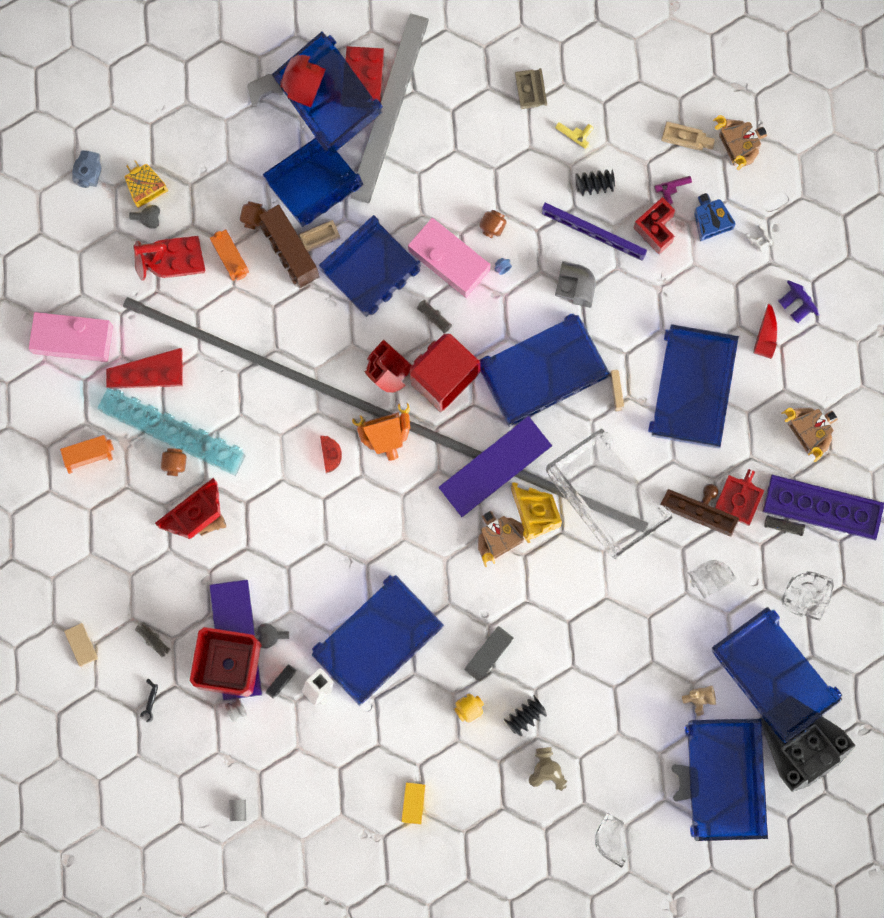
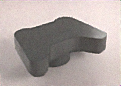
[671,764,699,802]

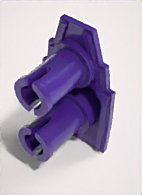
[778,280,820,323]

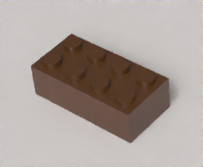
[259,204,320,288]

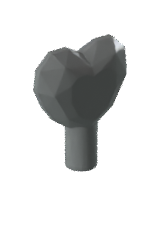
[129,205,160,229]
[258,623,289,649]

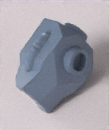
[72,150,101,188]

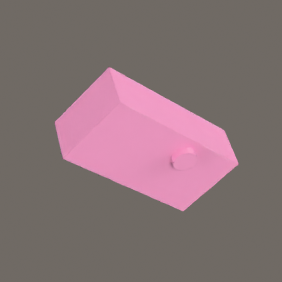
[408,218,490,298]
[29,312,113,362]

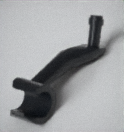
[140,679,158,723]

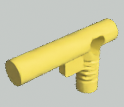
[555,122,594,149]

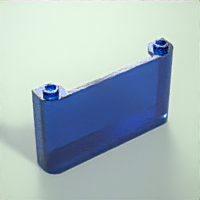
[272,31,383,156]
[479,313,611,427]
[648,324,739,449]
[312,575,445,706]
[712,607,842,744]
[685,719,768,841]

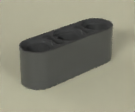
[464,626,514,682]

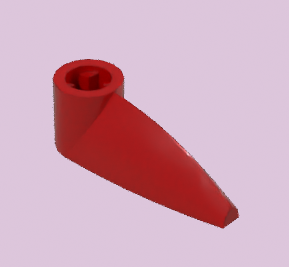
[753,304,777,359]

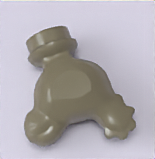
[529,747,568,791]

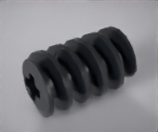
[575,169,615,197]
[503,695,547,736]

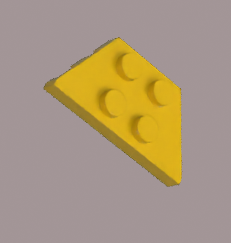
[511,482,562,540]

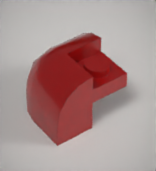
[280,55,326,107]
[364,339,412,392]

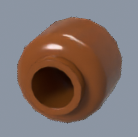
[240,201,266,230]
[479,209,507,238]
[161,448,187,476]

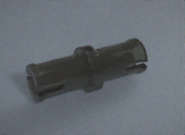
[417,300,452,333]
[764,515,805,537]
[135,622,170,658]

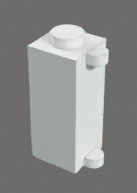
[302,668,334,706]

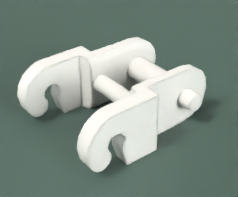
[745,224,772,252]

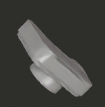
[247,74,284,107]

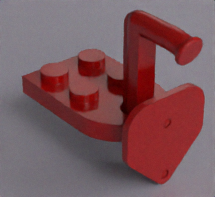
[133,236,206,281]

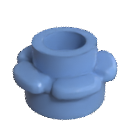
[494,258,512,275]

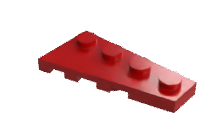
[106,348,183,389]

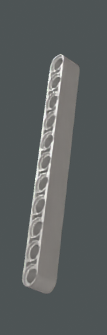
[351,13,429,204]

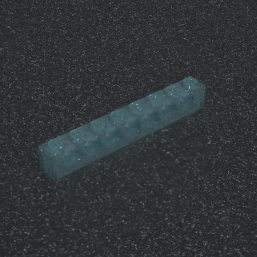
[97,388,246,476]

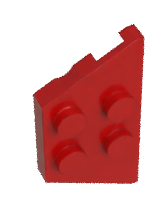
[155,478,221,539]

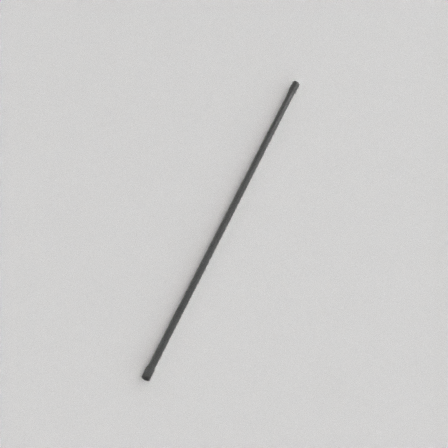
[123,297,649,534]

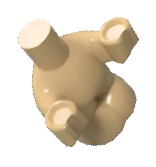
[682,685,716,716]

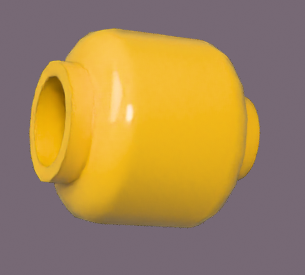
[454,693,484,723]

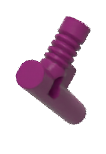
[654,176,692,205]

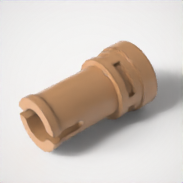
[199,514,227,537]

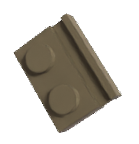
[515,68,547,109]

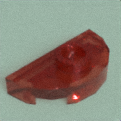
[320,436,342,474]

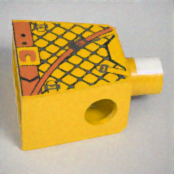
[124,160,168,208]

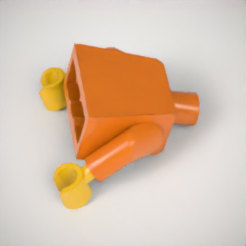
[352,403,410,461]

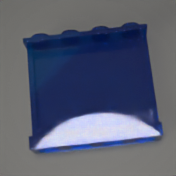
[262,132,364,228]
[319,215,421,317]

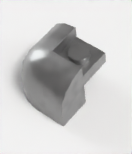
[555,261,596,308]

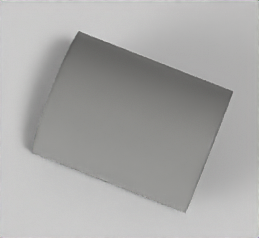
[229,800,246,821]

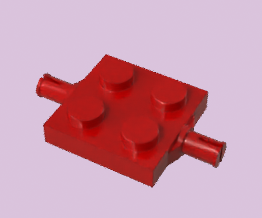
[715,469,765,526]

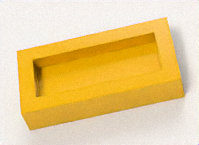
[402,783,426,824]

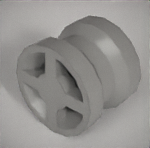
[225,698,247,722]

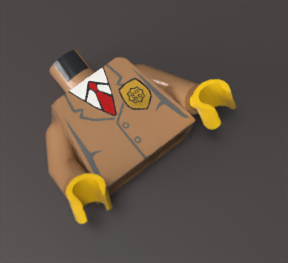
[713,115,767,170]
[781,408,838,462]
[478,511,536,567]

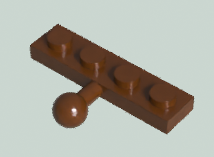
[660,484,739,537]

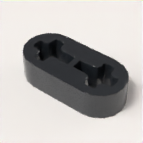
[266,664,297,699]

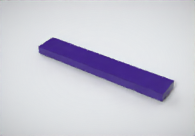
[542,202,647,261]

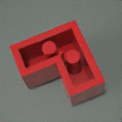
[633,197,675,254]

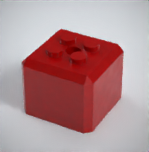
[410,334,480,413]
[189,627,261,697]

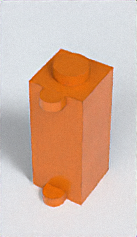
[210,229,249,281]
[60,435,114,474]

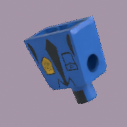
[694,193,736,242]

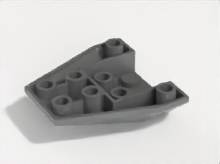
[759,696,856,792]

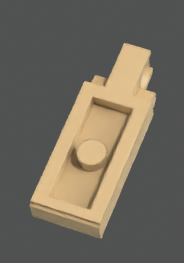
[661,122,715,150]

